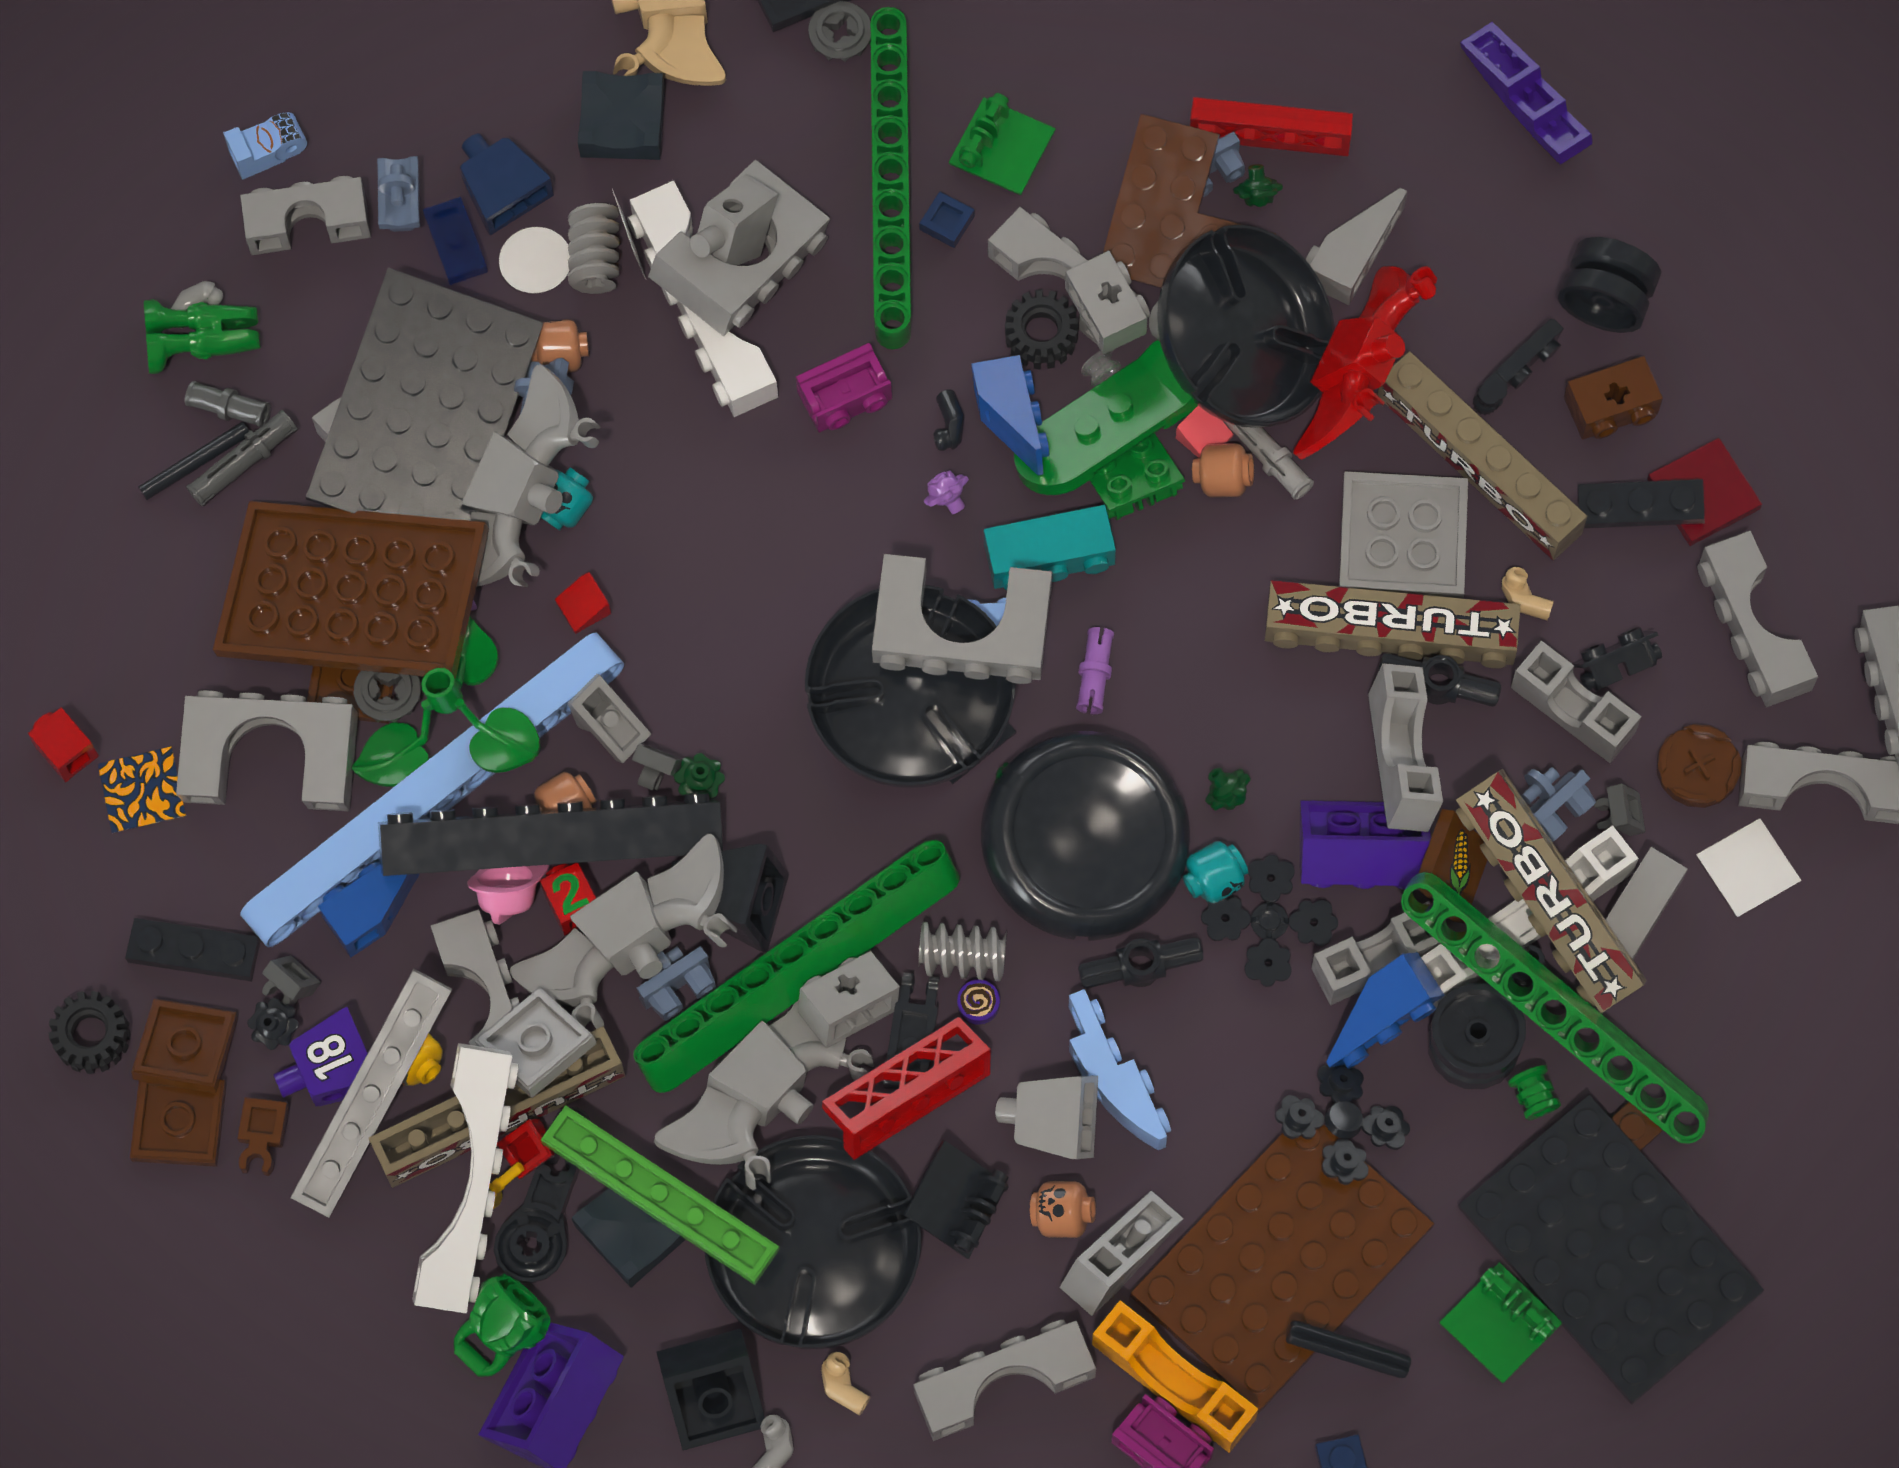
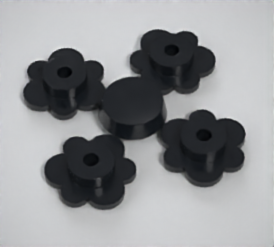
[1201,855,1338,987]
[1275,1064,1410,1185]

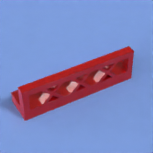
[1190,97,1353,157]
[822,1017,991,1160]

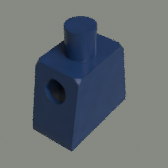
[460,133,554,236]

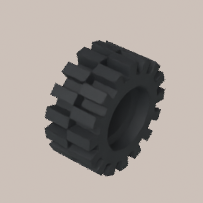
[1005,289,1078,370]
[48,991,131,1074]

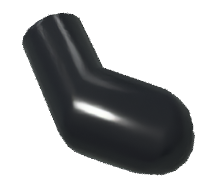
[933,390,964,451]

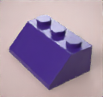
[1300,800,1431,890]
[478,1322,624,1468]

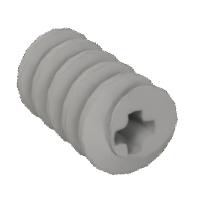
[568,203,619,294]
[918,922,1007,981]

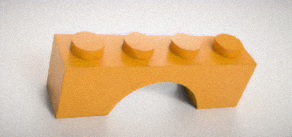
[1092,1300,1259,1453]

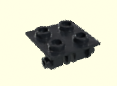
[903,1140,1009,1259]

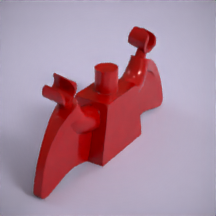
[1293,266,1437,460]

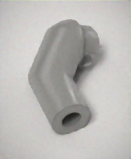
[171,281,223,329]
[752,1414,794,1468]

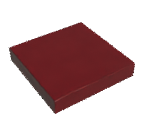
[1647,438,1762,546]

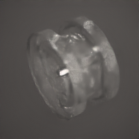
[1081,351,1122,388]

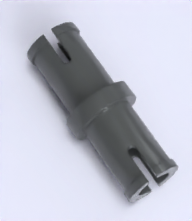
[185,381,271,427]

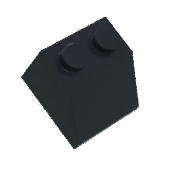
[656,1328,765,1451]

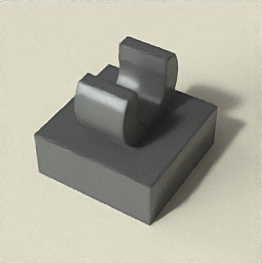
[632,744,682,790]
[1594,783,1645,836]
[262,955,321,1007]

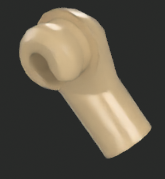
[1502,567,1554,621]
[821,1352,870,1416]

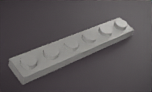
[291,968,452,1218]

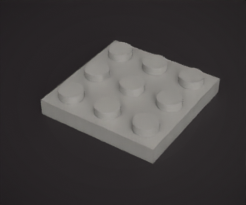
[1339,471,1468,599]

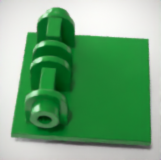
[949,93,1056,196]
[1089,433,1185,521]
[1439,1262,1562,1384]

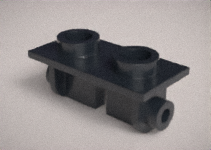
[1572,627,1663,691]

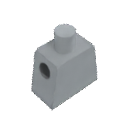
[690,174,778,266]
[995,1075,1098,1159]

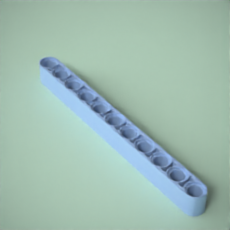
[240,633,625,947]

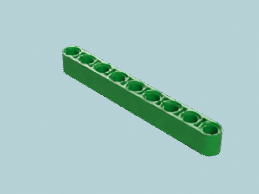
[870,7,911,350]
[633,840,960,1093]
[1401,872,1709,1144]

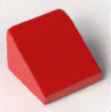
[555,572,611,634]
[497,1119,555,1179]

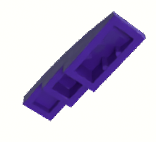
[1460,22,1593,165]

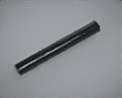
[138,421,249,500]

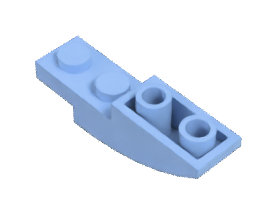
[1068,989,1171,1150]

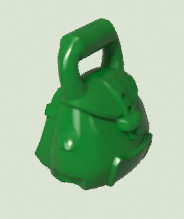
[454,1274,550,1377]

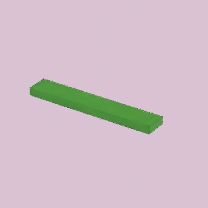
[541,1105,780,1285]

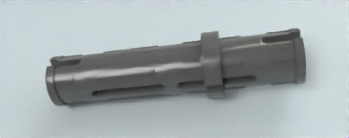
[186,409,298,507]

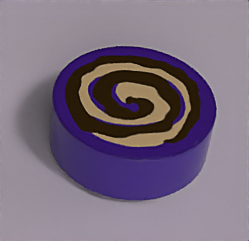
[957,980,1000,1025]

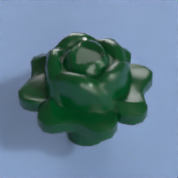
[1233,164,1283,207]
[674,753,725,799]
[1205,768,1251,811]

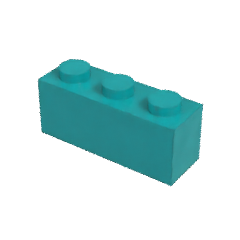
[984,505,1116,590]

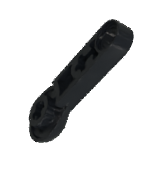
[494,1107,590,1283]

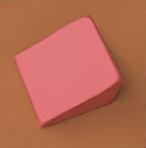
[1176,406,1234,459]

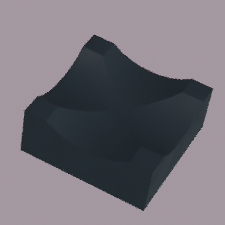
[578,71,665,160]
[571,1188,686,1288]

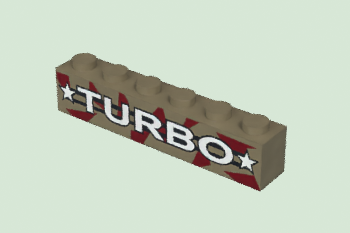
[1378,351,1587,561]
[1265,580,1521,668]
[1456,768,1647,1013]
[369,1026,625,1188]

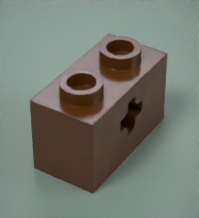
[1564,356,1663,440]

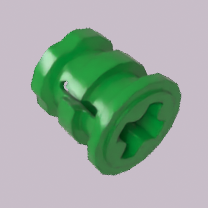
[1508,1065,1561,1120]

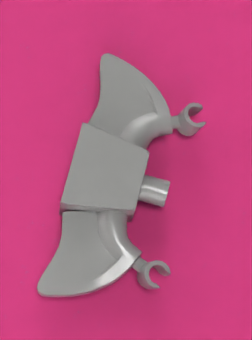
[462,365,601,587]
[510,834,737,1029]
[654,1000,874,1190]

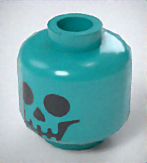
[541,467,593,531]
[1182,841,1248,903]

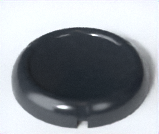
[1157,225,1335,428]
[805,585,1016,788]
[981,731,1190,941]
[705,1135,921,1349]

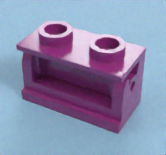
[796,343,892,433]
[1111,1394,1214,1468]

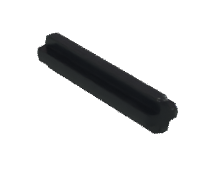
[1286,1321,1411,1378]

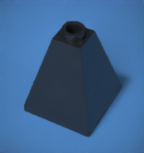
[665,844,789,953]

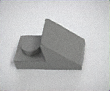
[568,674,651,763]

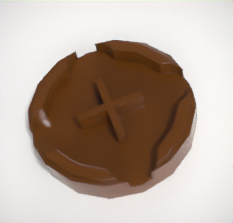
[1656,724,1741,808]

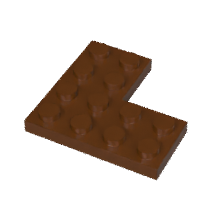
[1103,114,1276,288]

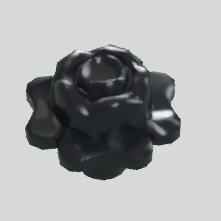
[247,998,300,1050]

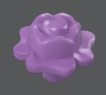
[924,470,969,514]

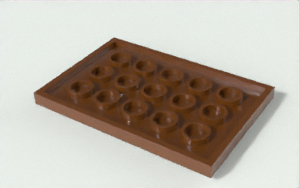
[213,501,489,679]
[1130,1125,1434,1414]

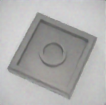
[475,987,597,1098]

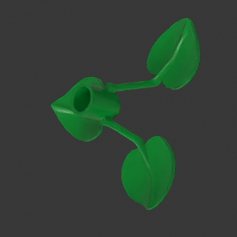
[352,616,540,787]

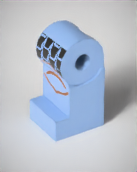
[223,112,307,180]

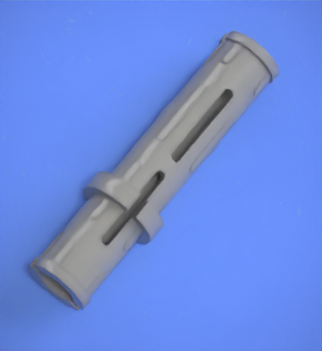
[1222,420,1314,500]

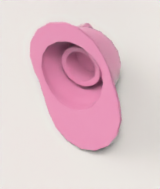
[467,865,550,925]

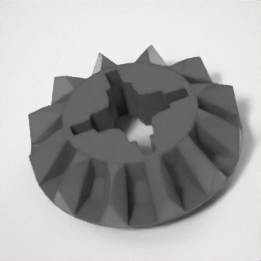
[808,1,871,62]
[354,671,421,723]

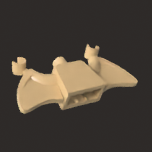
[611,0,726,86]

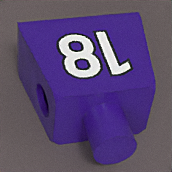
[273,1007,368,1106]

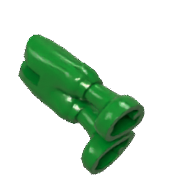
[144,299,261,374]

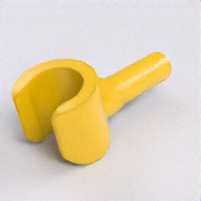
[489,1162,524,1209]

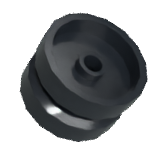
[1558,237,1662,333]
[1428,983,1526,1089]

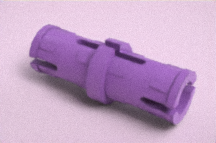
[1076,627,1114,714]

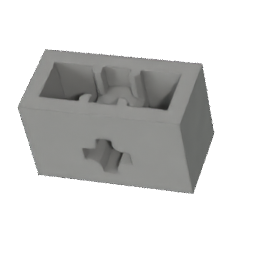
[1065,251,1150,354]
[798,951,900,1048]

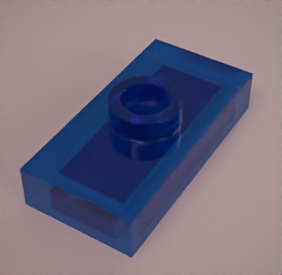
[423,197,488,285]

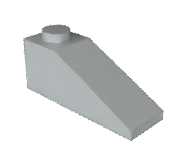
[1306,188,1407,305]
[1059,1191,1184,1316]

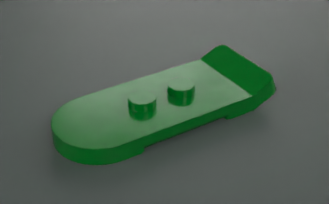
[1014,340,1198,495]

